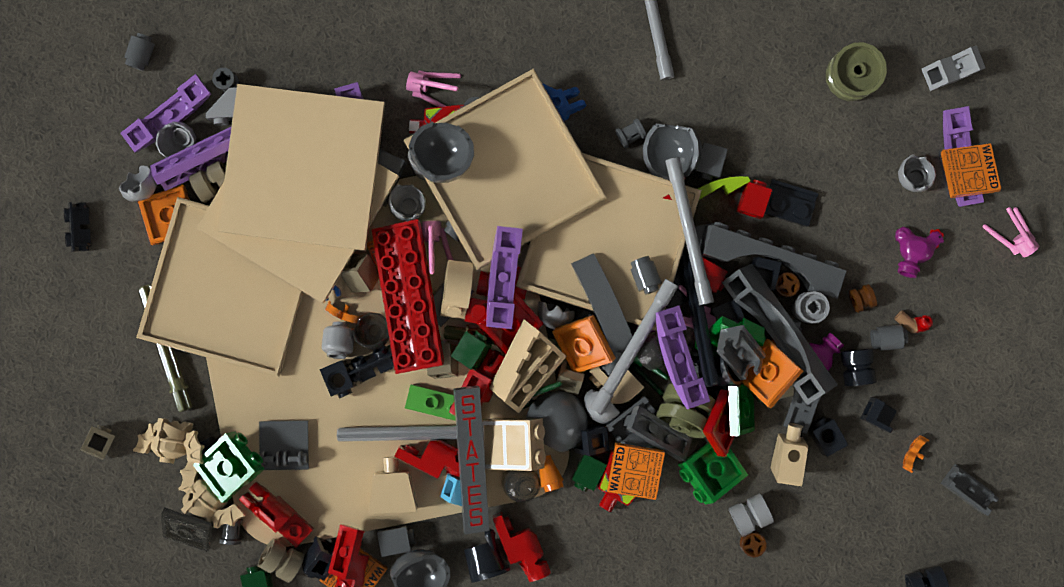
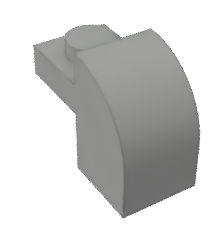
[922,45,985,91]

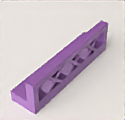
[150,126,232,191]

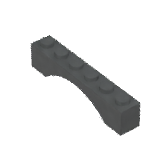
[699,222,846,299]
[722,264,837,405]

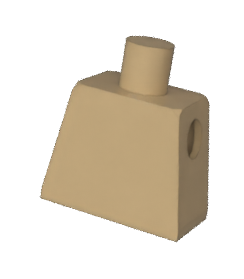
[771,423,808,486]
[369,457,418,515]

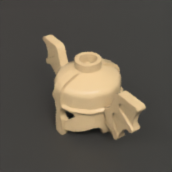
[133,418,204,464]
[178,462,246,529]

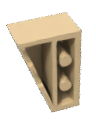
[489,320,567,413]

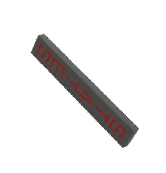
[453,386,489,534]

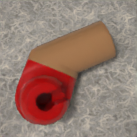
[894,310,933,333]

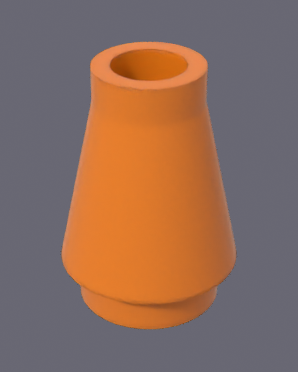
[539,455,564,493]

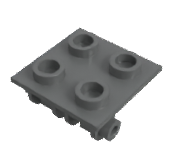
[259,420,309,470]

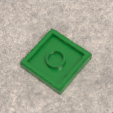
[728,383,755,436]

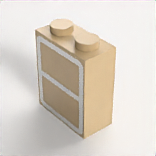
[482,418,546,471]

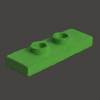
[405,384,456,421]

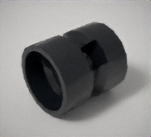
[840,349,877,386]
[905,565,949,587]

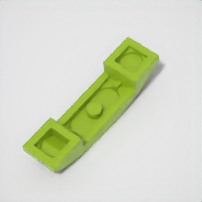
[698,176,750,200]

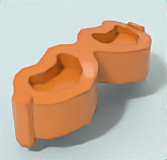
[325,300,364,325]
[903,435,929,473]

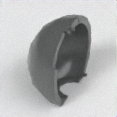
[409,122,474,183]
[643,124,702,180]
[526,390,588,452]
[390,549,450,587]

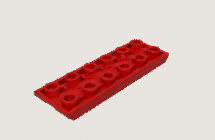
[371,219,444,374]

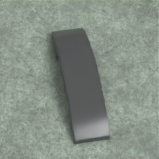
[571,253,632,353]

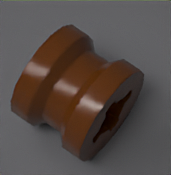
[774,273,800,297]
[849,284,877,313]
[739,531,767,557]

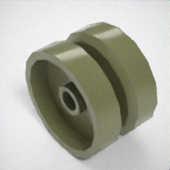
[826,42,887,101]
[656,384,716,438]

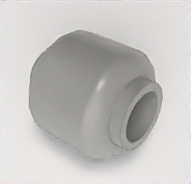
[321,322,355,359]

